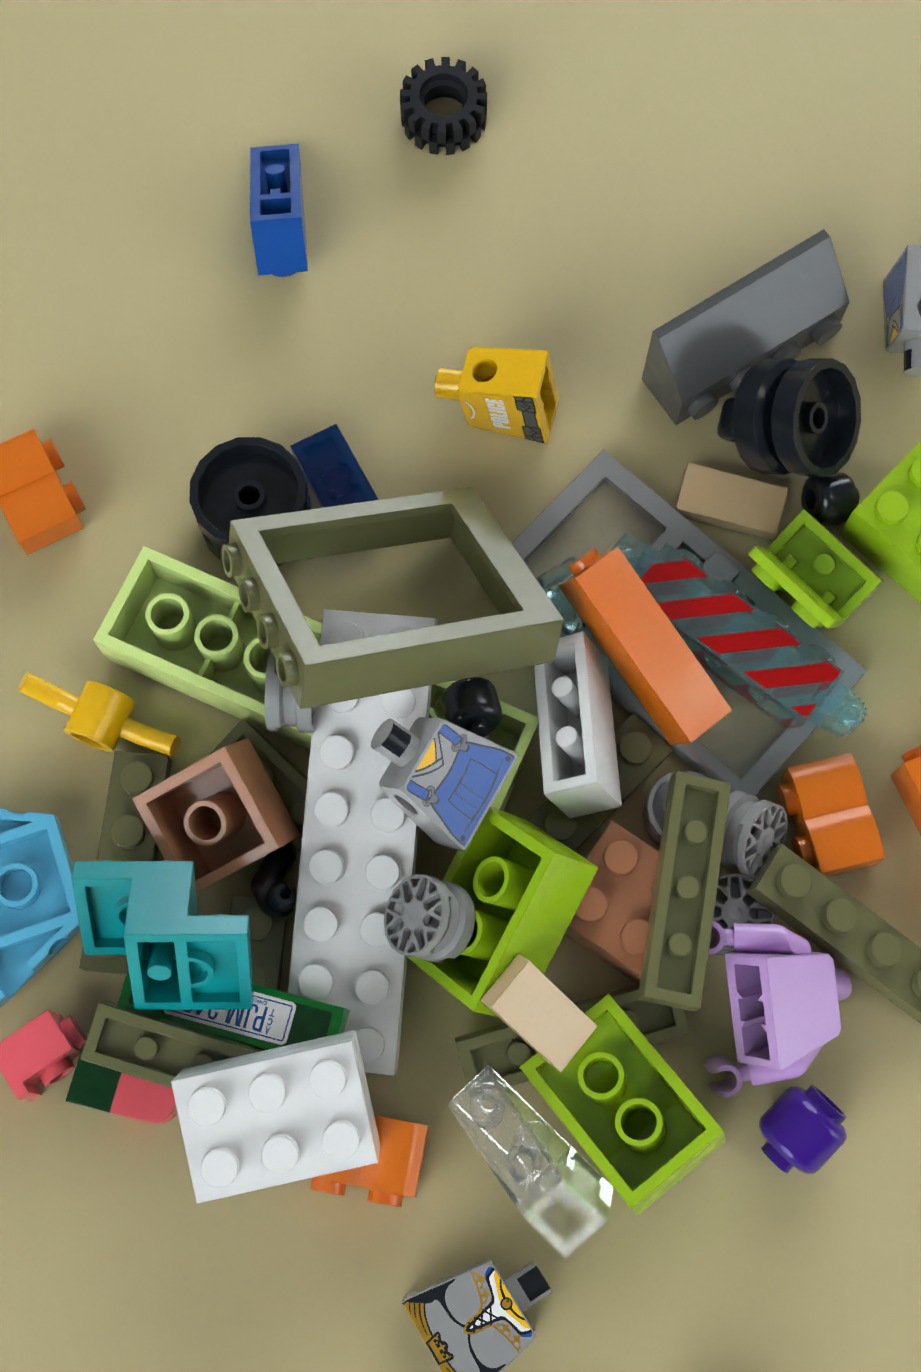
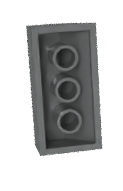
[642,229,849,425]

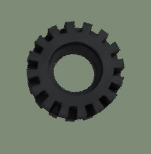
[400,57,487,155]

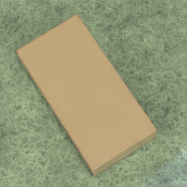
[675,462,788,541]
[481,954,597,1072]

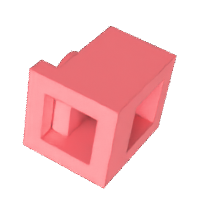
[0,1010,87,1101]

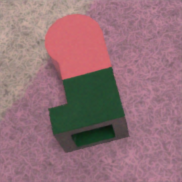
[66,1043,178,1123]

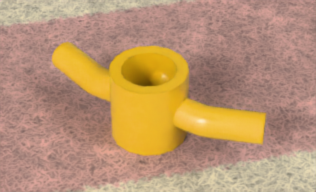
[17,672,181,757]

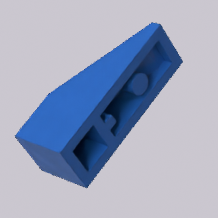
[250,143,308,277]

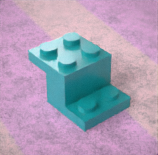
[71,860,254,1010]

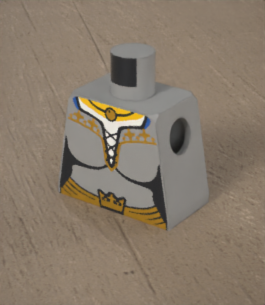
[402,1258,552,1372]

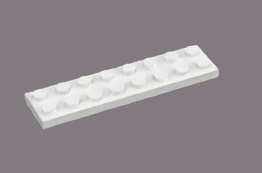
[288,609,438,1076]

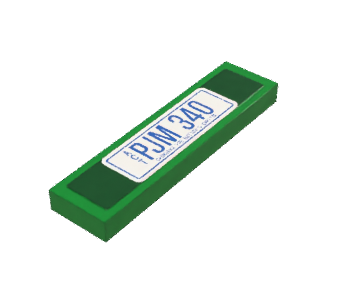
[118,969,350,1049]

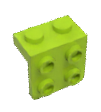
[748,509,883,629]

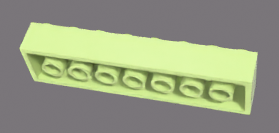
[93,546,539,811]

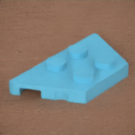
[0,808,80,1007]

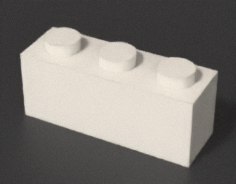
[534,631,622,818]

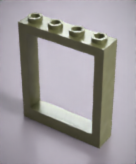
[222,487,564,709]

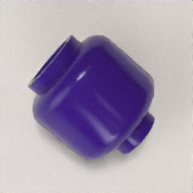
[759,1085,847,1174]

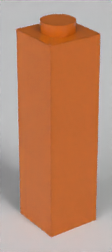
[558,547,732,745]

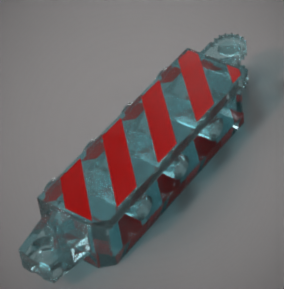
[611,533,867,738]

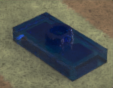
[290,424,379,508]

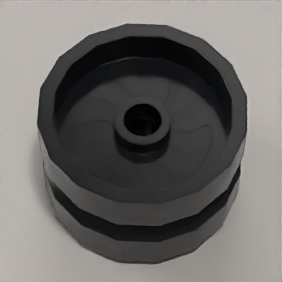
[732,358,861,478]
[189,437,312,566]

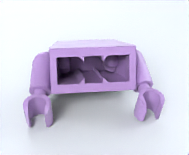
[704,921,852,1098]

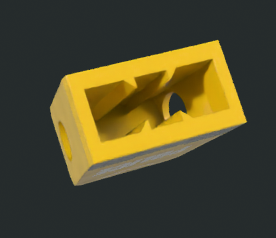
[434,346,559,444]

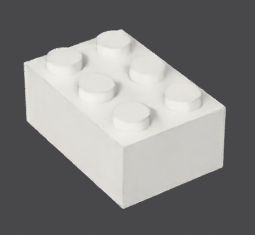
[171,1030,381,1204]

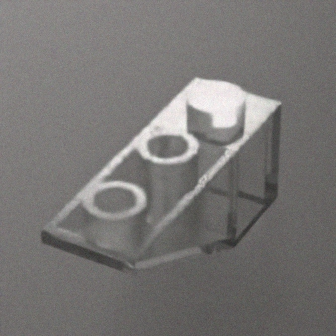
[448,1065,613,1258]

